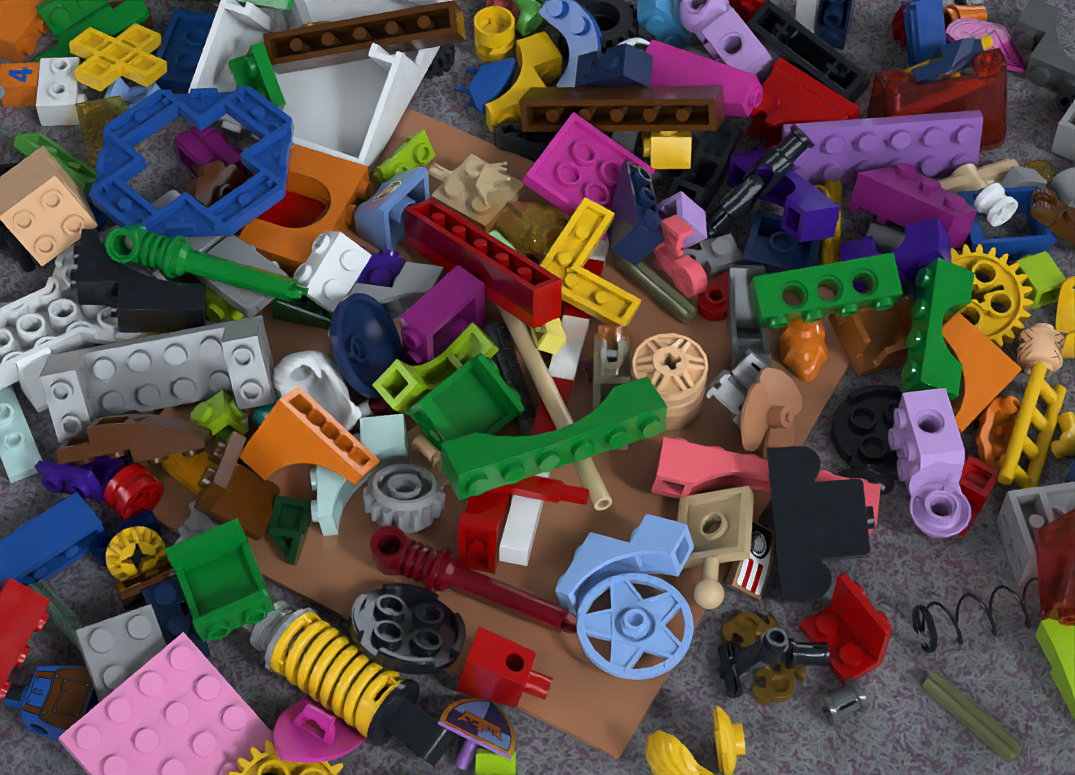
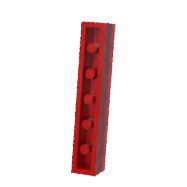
[404,198,562,328]

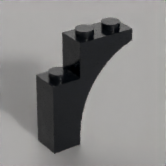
[70,229,207,333]

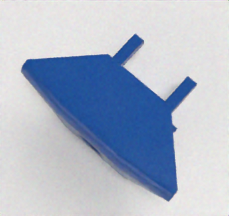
[454,57,517,114]

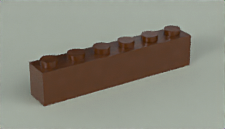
[263,0,467,74]
[519,85,725,132]

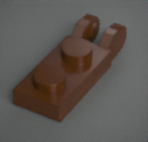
[1031,186,1075,246]

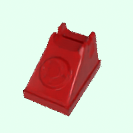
[746,57,859,149]

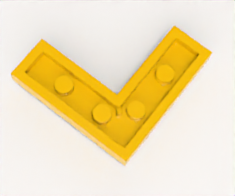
[540,197,641,333]

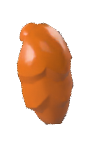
[778,319,828,382]
[975,396,1021,470]

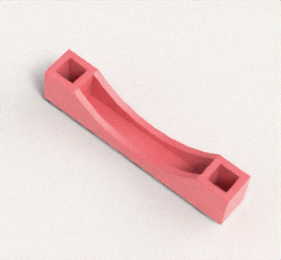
[650,437,881,536]

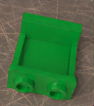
[406,352,525,451]
[165,518,276,642]

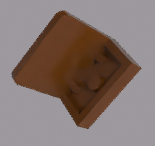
[194,431,280,541]

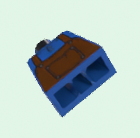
[5,666,99,742]

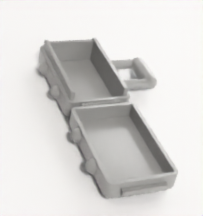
[123,190,288,318]

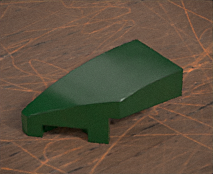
[268,495,312,565]

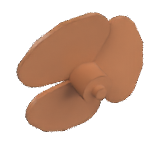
[740,367,802,460]

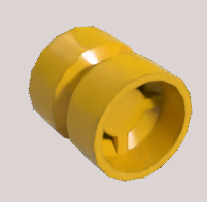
[474,6,515,63]

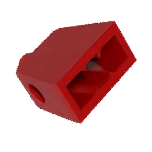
[456,627,553,708]

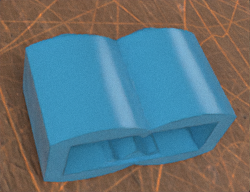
[637,0,691,49]

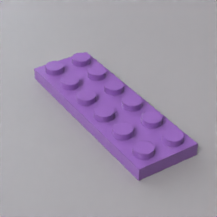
[782,110,983,186]

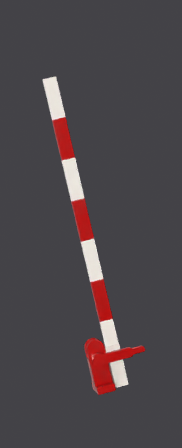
[458,131,640,574]

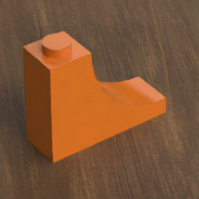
[942,312,1022,434]
[239,385,380,485]

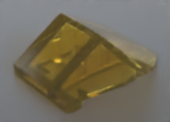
[75,95,141,168]

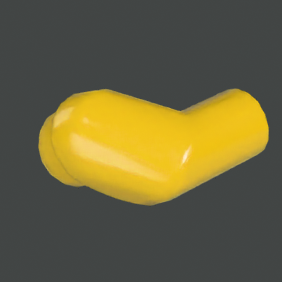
[1050,412,1075,459]

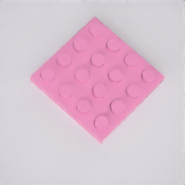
[58,632,275,775]

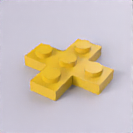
[69,23,167,92]

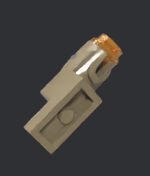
[592,325,630,450]

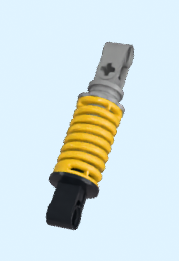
[241,600,458,767]

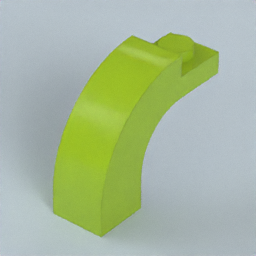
[372,322,499,415]

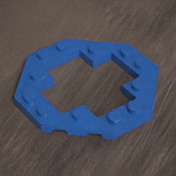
[90,86,294,238]

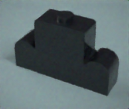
[747,0,871,103]
[767,446,875,602]

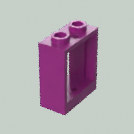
[400,265,486,366]

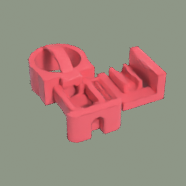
[653,215,708,298]

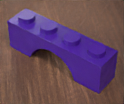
[727,149,840,243]

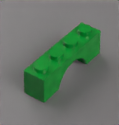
[901,257,975,401]

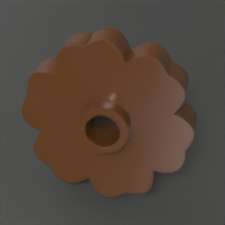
[188,161,246,208]

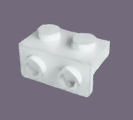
[293,230,372,313]

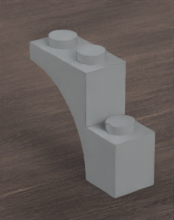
[327,262,447,341]

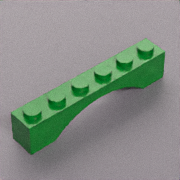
[440,376,667,500]

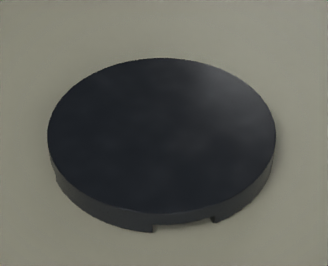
[831,385,902,480]
[348,583,466,675]

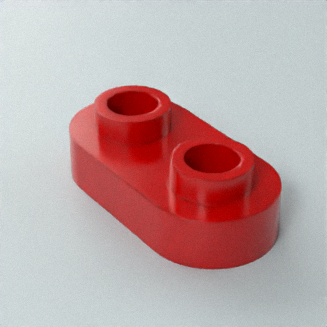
[697,270,729,321]

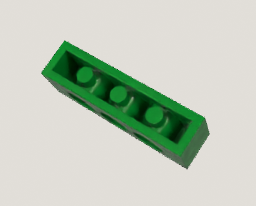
[749,253,903,329]

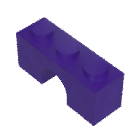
[840,218,951,293]

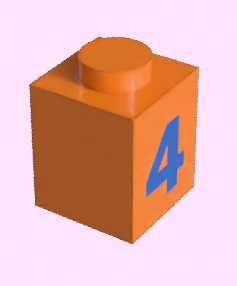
[0,62,40,107]

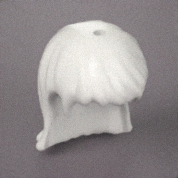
[272,350,362,432]

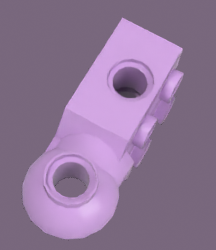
[679,0,775,86]
[888,388,971,538]

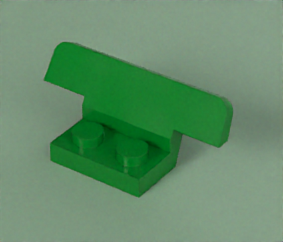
[33,0,150,62]

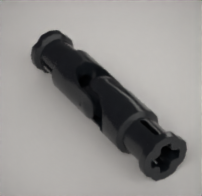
[706,124,815,238]

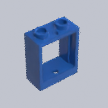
[957,186,1056,261]

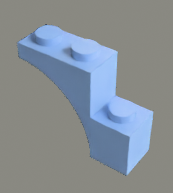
[555,514,694,617]

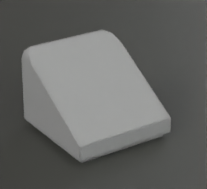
[1000,166,1048,188]

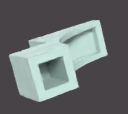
[310,414,409,536]

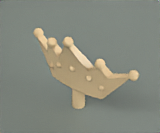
[469,161,511,206]

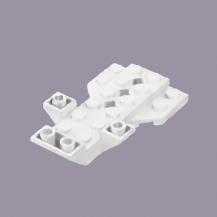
[0,225,167,413]

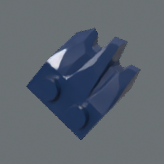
[902,36,984,97]

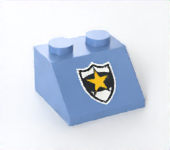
[354,166,430,250]

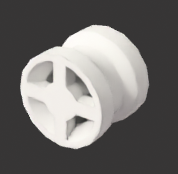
[974,183,1018,227]

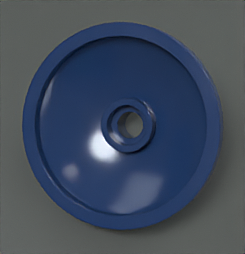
[330,293,404,399]

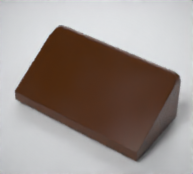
[114,561,177,609]

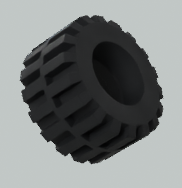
[559,0,639,61]

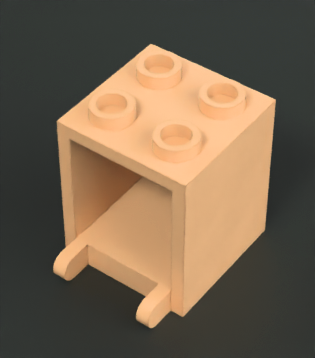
[0,145,98,266]

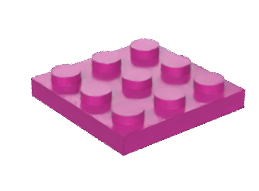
[522,112,655,241]

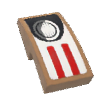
[724,519,774,601]

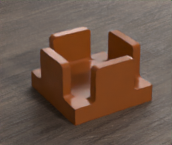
[828,290,913,377]

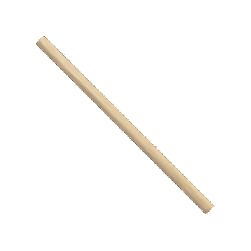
[496,304,612,510]

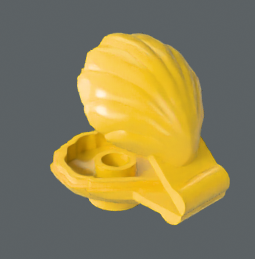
[645,705,746,775]

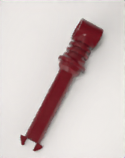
[370,526,578,634]

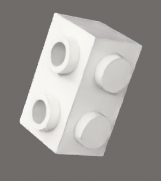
[36,57,89,126]

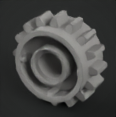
[363,464,445,533]

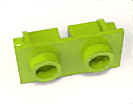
[371,129,436,185]

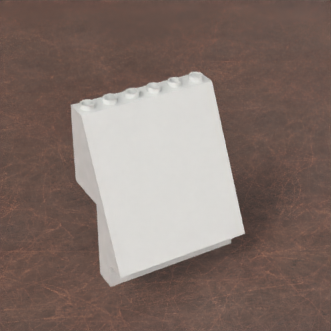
[187,0,451,172]

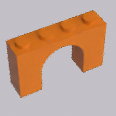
[238,144,373,278]

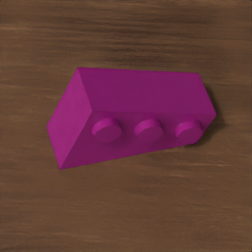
[848,163,977,249]

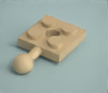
[677,486,754,609]

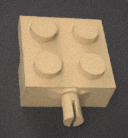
[428,153,526,233]

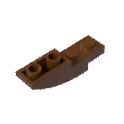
[55,414,213,466]

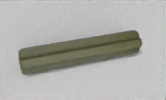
[616,255,698,323]
[922,671,1023,763]

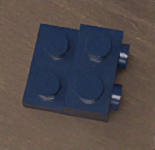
[742,210,821,274]

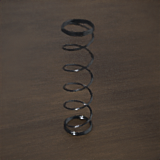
[912,569,1075,654]

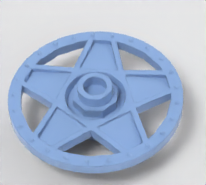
[577,573,693,680]

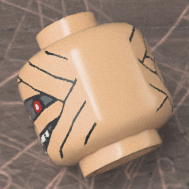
[1016,323,1065,377]

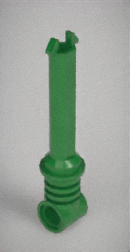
[105,224,309,301]

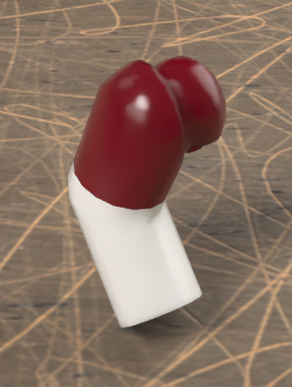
[354,398,399,430]

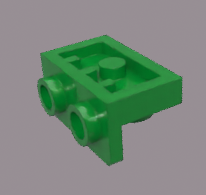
[228,42,286,110]

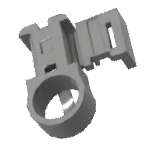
[705,349,770,436]

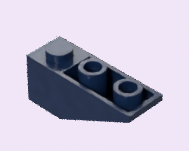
[814,0,855,50]
[607,160,664,266]

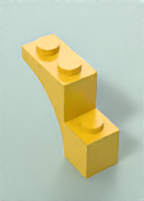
[485,31,562,132]

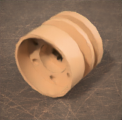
[631,333,709,430]

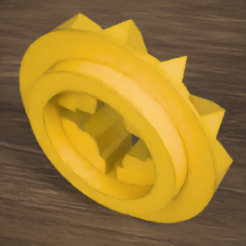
[106,526,166,581]

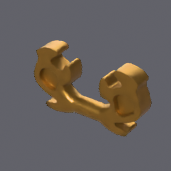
[721,612,806,706]

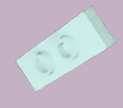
[0,384,42,483]

